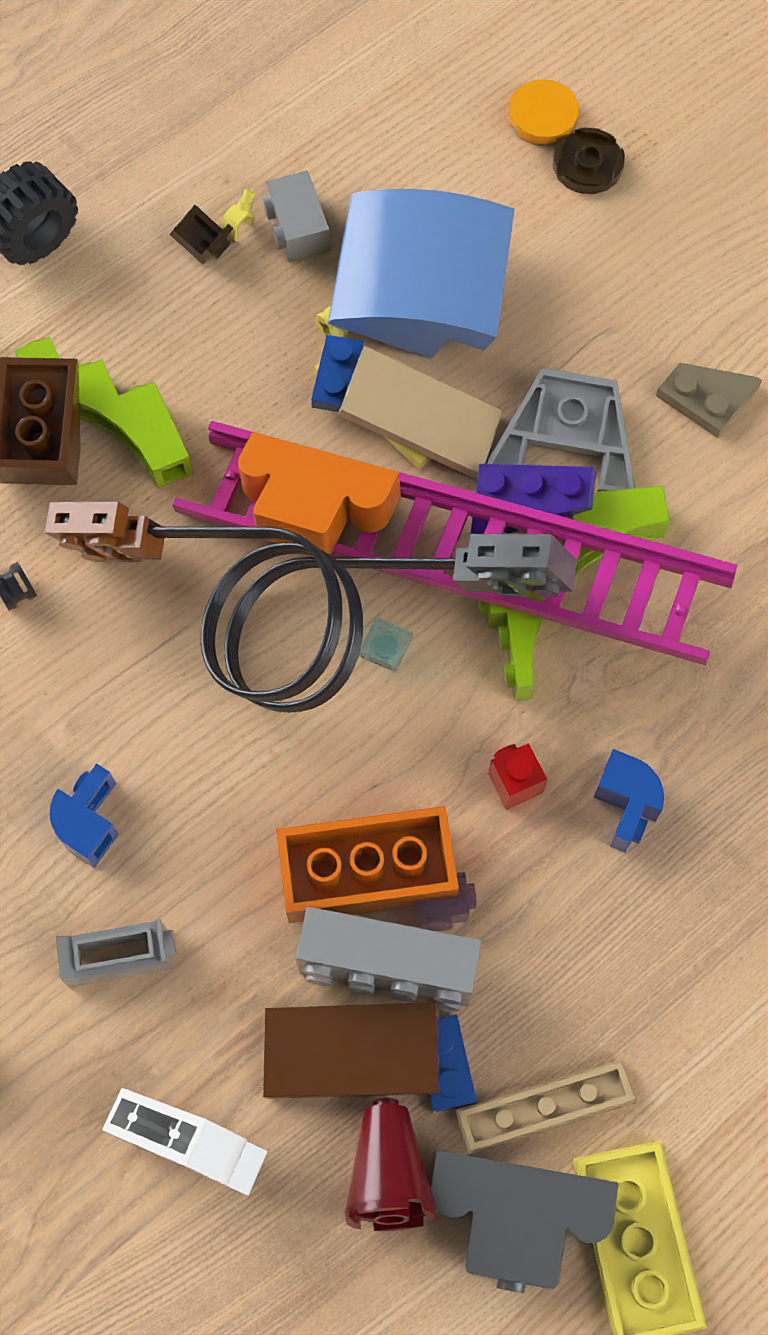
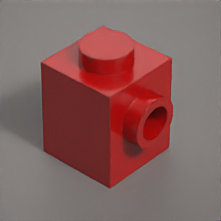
[488,743,548,810]

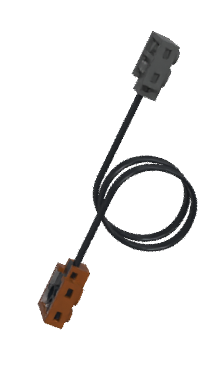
[44,502,577,713]

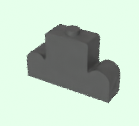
[431,1150,619,1293]

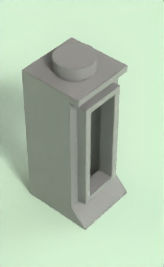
[56,919,177,987]

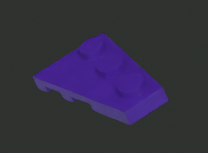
[470,464,597,534]

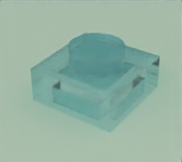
[359,617,413,672]

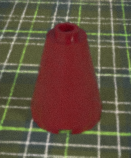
[345,1098,436,1231]

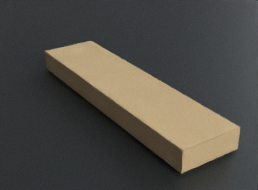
[455,1059,637,1156]

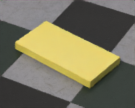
[572,1140,707,1335]

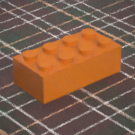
[276,806,459,923]

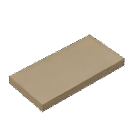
[338,346,503,480]

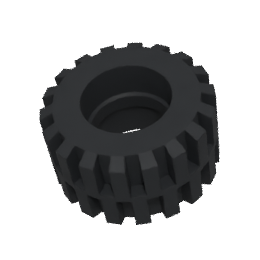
[0,161,78,265]

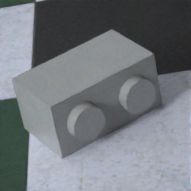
[262,170,330,262]

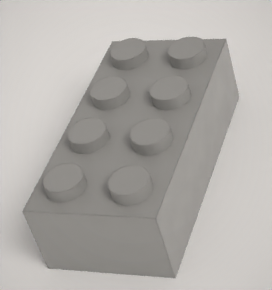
[296,906,482,1011]

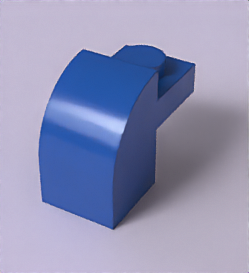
[594,749,664,853]
[50,763,119,868]

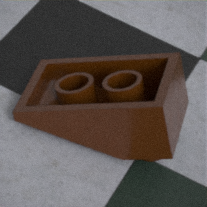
[0,357,81,485]

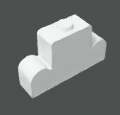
[102,1088,268,1196]

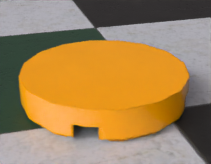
[508,79,579,145]

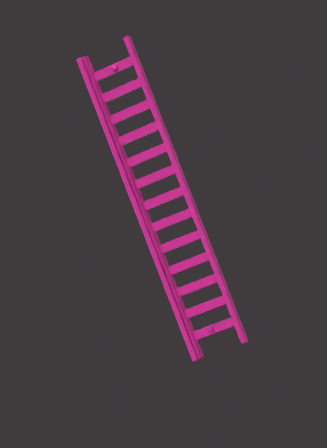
[173,421,738,666]

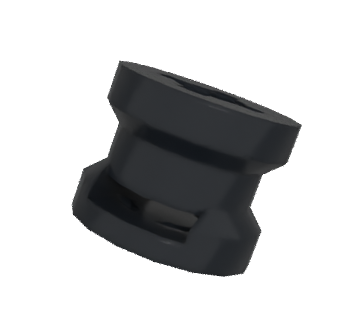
[0,562,37,612]

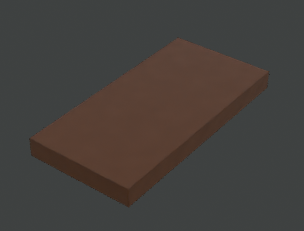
[263,1002,440,1099]

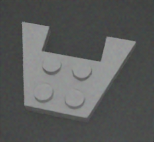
[486,368,635,492]

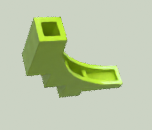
[15,337,193,488]
[478,486,670,701]

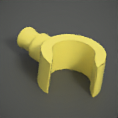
[220,189,256,242]

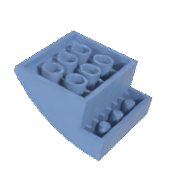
[328,189,515,359]

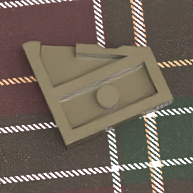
[656,363,762,438]

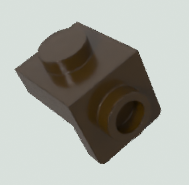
[169,205,234,264]

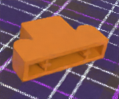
[238,432,401,555]

